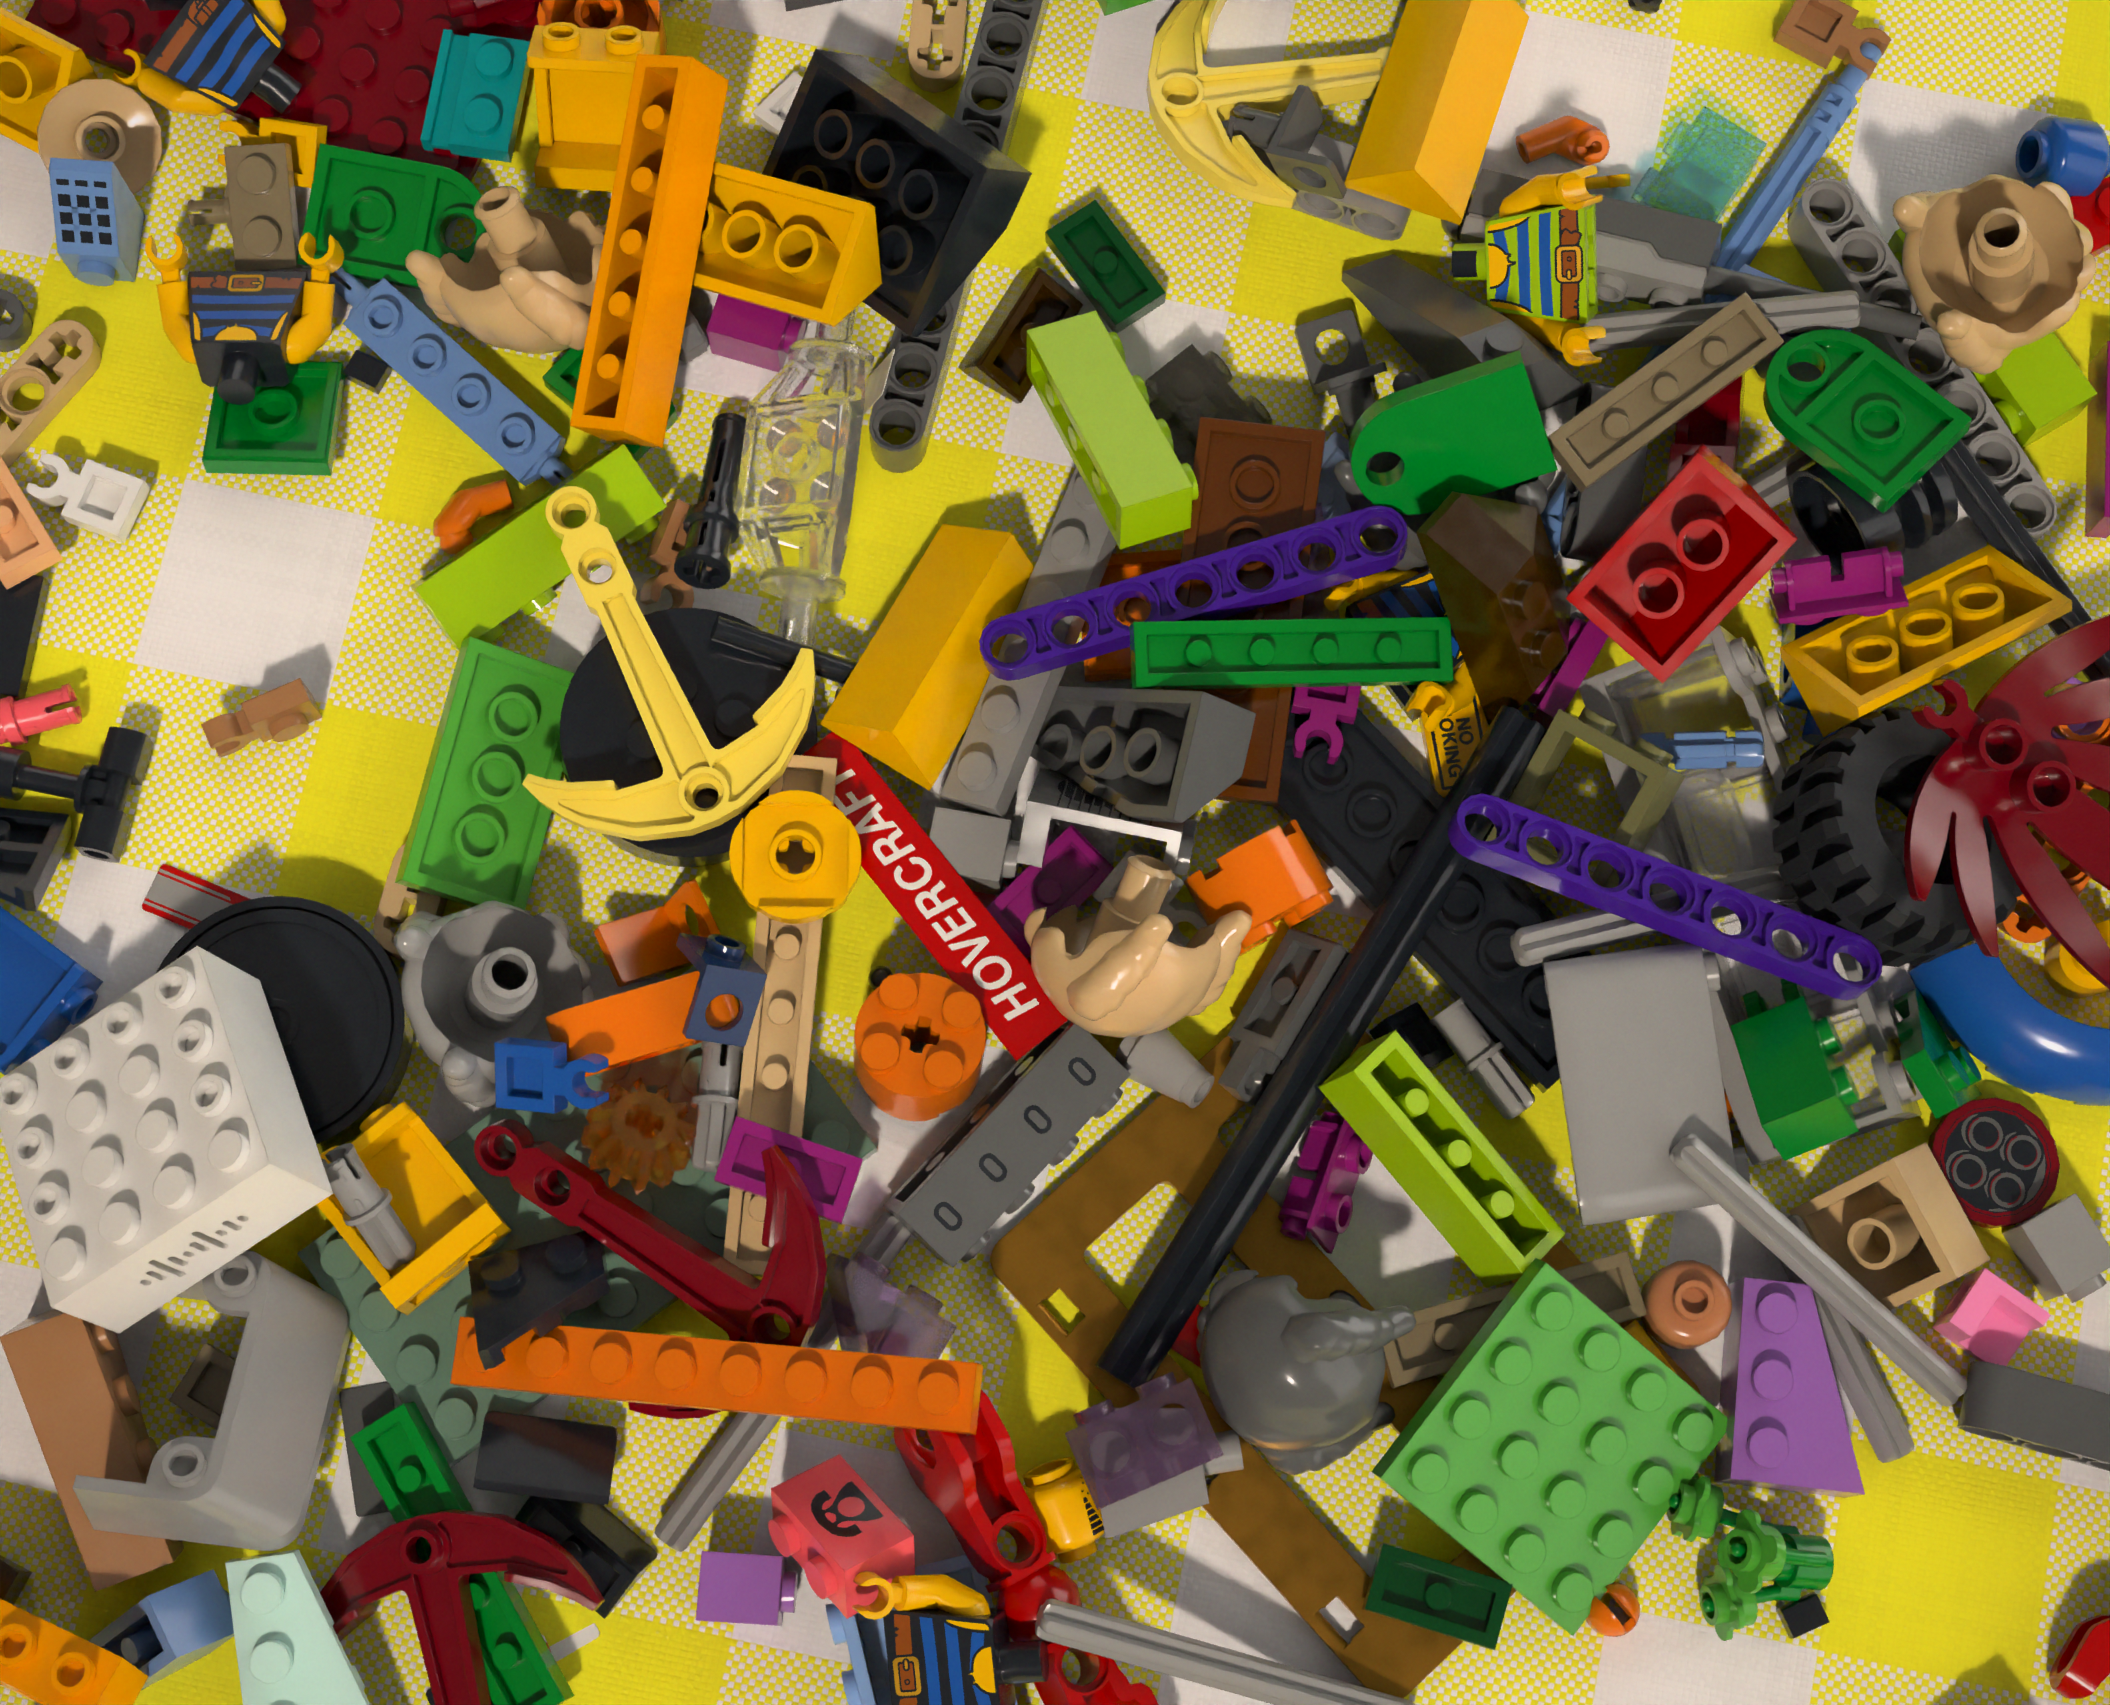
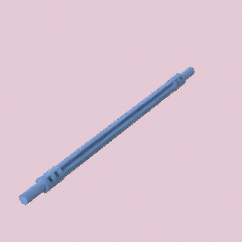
[1540,42,1882,558]

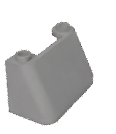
[1542,942,1750,1226]

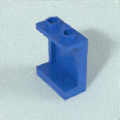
[0,906,103,1075]

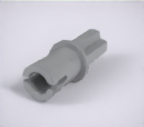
[1430,997,1535,1120]
[690,1041,744,1173]
[321,1143,416,1270]

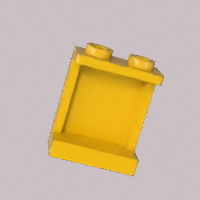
[527,22,660,192]
[316,1101,512,1316]

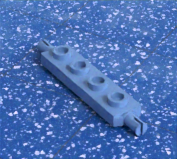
[329,268,574,486]

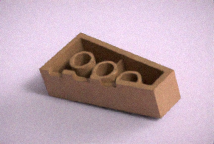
[0,1309,184,1592]

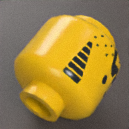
[1023,1457,1104,1564]

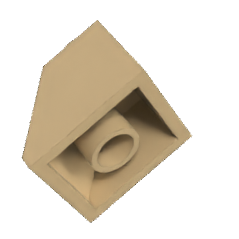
[1789,1143,1990,1310]

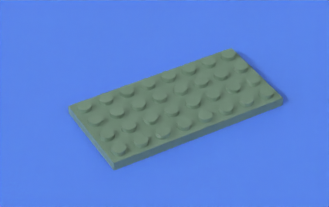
[297,966,877,1468]

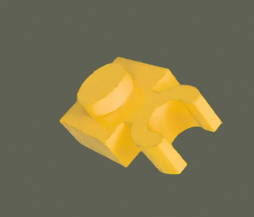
[217,117,327,188]

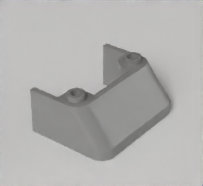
[73,1250,351,1551]

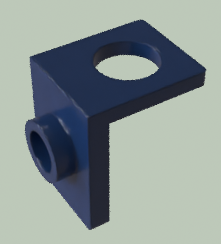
[676,933,767,1047]

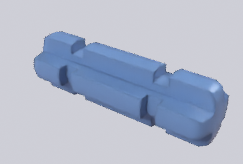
[1639,730,1765,770]

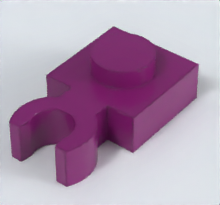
[1291,686,1361,764]

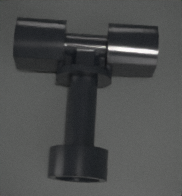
[0,727,154,863]

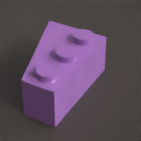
[1714,1277,1865,1498]

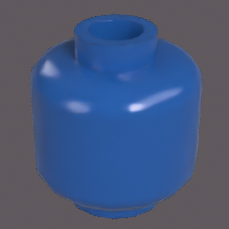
[2016,116,2110,197]

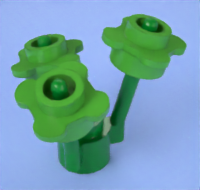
[1667,1473,1834,1641]

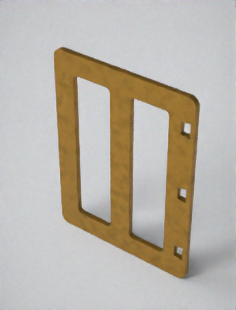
[991,1031,1702,1698]

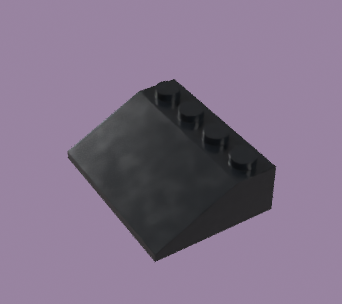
[762,49,1032,337]

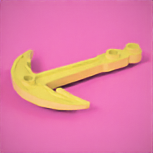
[1147,0,1392,208]
[522,486,816,841]

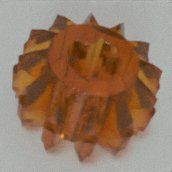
[581,1077,696,1195]

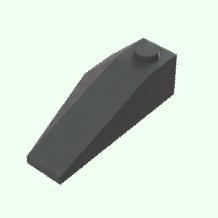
[1341,254,1585,411]
[1030,686,1256,823]

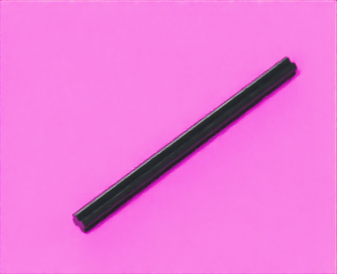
[1095,705,1547,1395]

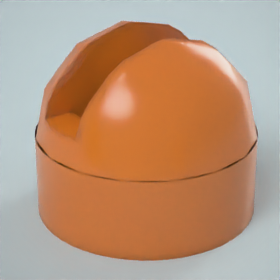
[1586,1582,1640,1637]

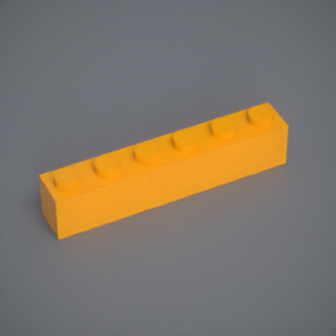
[570,54,729,448]

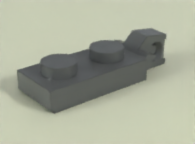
[1218,928,1349,1106]

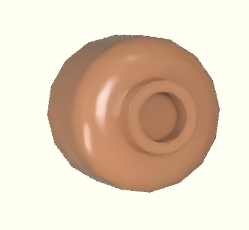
[1641,1260,1732,1349]

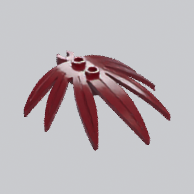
[1904,614,2110,990]

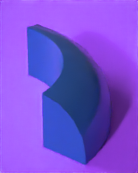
[1909,943,2110,1106]

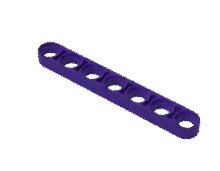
[979,506,1408,681]
[1448,794,1882,1001]

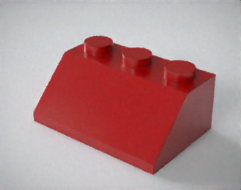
[1566,443,1798,684]

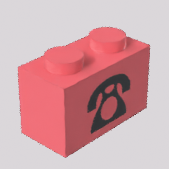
[768,1454,915,1619]

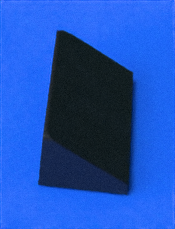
[473,1411,618,1505]
[514,1496,657,1619]

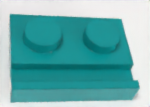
[420,29,530,163]

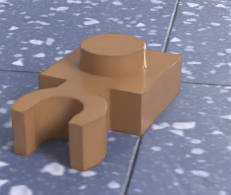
[1773,0,1892,80]
[640,499,712,609]
[201,678,322,757]

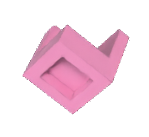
[1932,1268,2051,1366]

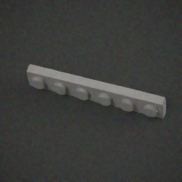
[940,467,1117,819]

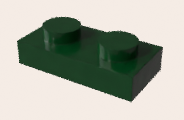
[1045,200,1166,333]
[1362,1543,1513,1650]

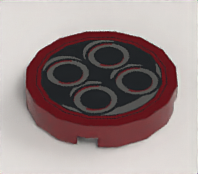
[1928,1097,2060,1229]

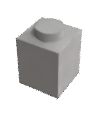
[929,806,1020,896]
[2002,1193,2110,1303]

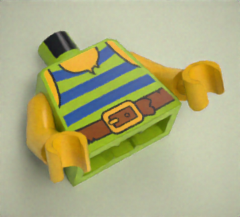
[1452,165,1606,366]

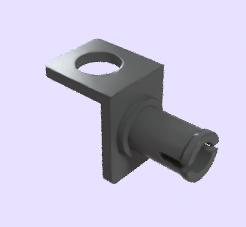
[1228,85,1347,199]
[1295,310,1388,441]

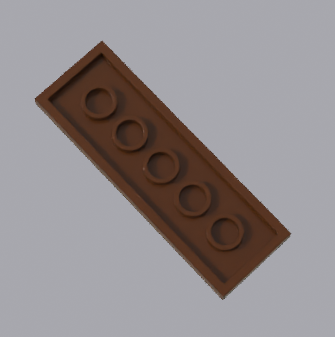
[1168,417,1326,807]

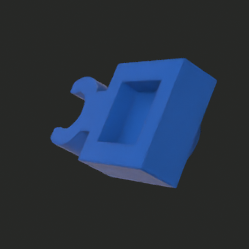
[494,1037,609,1114]

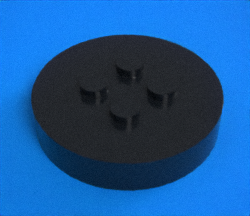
[560,608,817,867]
[155,896,414,1154]

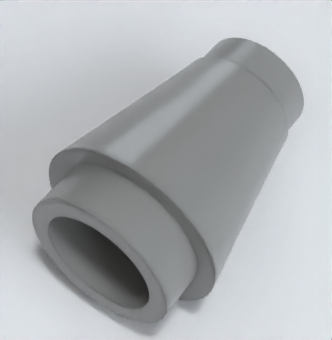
[1115,1028,1214,1108]

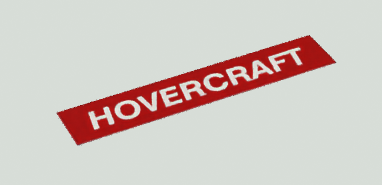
[802,732,1068,1061]

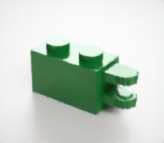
[1730,979,1860,1161]

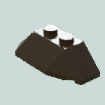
[1416,491,1571,726]

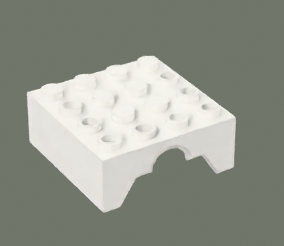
[0,946,333,1334]

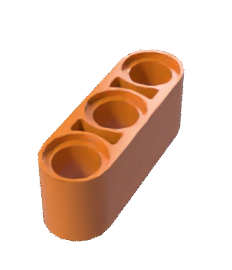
[544,971,740,1077]

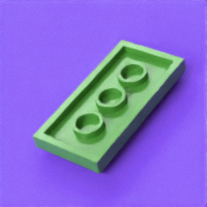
[395,636,575,910]

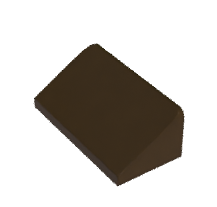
[958,267,1084,404]

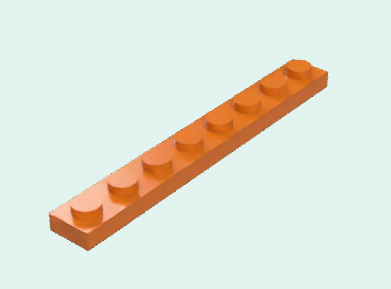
[450,1316,983,1435]

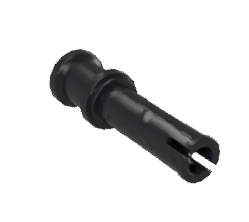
[674,413,752,589]

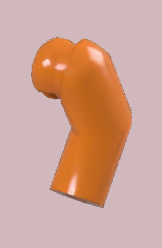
[1516,116,1610,166]
[433,479,515,554]

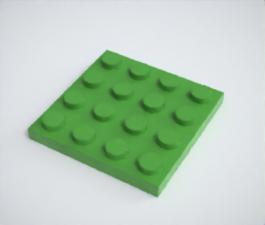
[1371,1258,1728,1636]

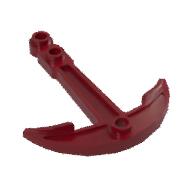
[474,1119,827,1419]
[320,1509,605,1705]

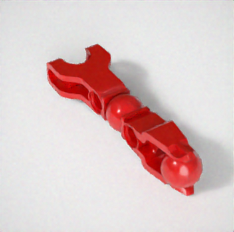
[894,1390,1159,1705]

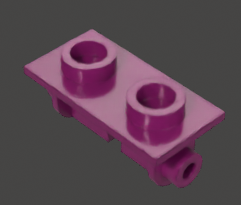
[1768,546,1909,625]
[1278,1112,1373,1254]

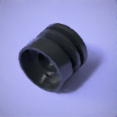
[1789,459,1958,574]

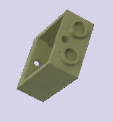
[1486,707,1685,908]

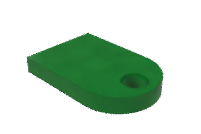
[297,143,487,290]
[1763,329,1972,514]
[1349,350,1558,515]

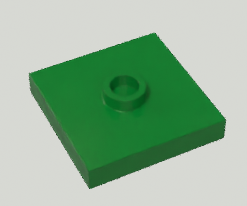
[202,361,346,476]

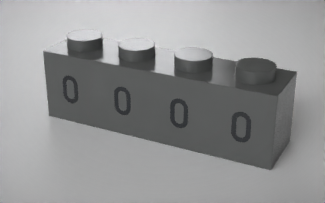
[883,1020,1131,1267]

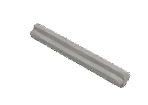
[1779,1214,1914,1463]

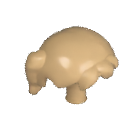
[1893,174,2096,375]
[405,186,606,354]
[1024,855,1253,1038]

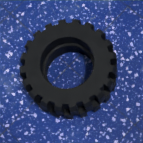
[1772,707,2029,967]

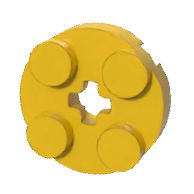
[729,790,861,924]

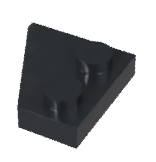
[0,807,73,911]
[468,1231,611,1370]

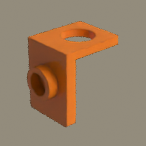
[594,879,721,987]

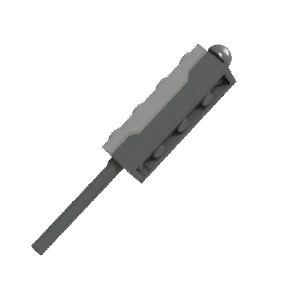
[1441,169,1923,341]

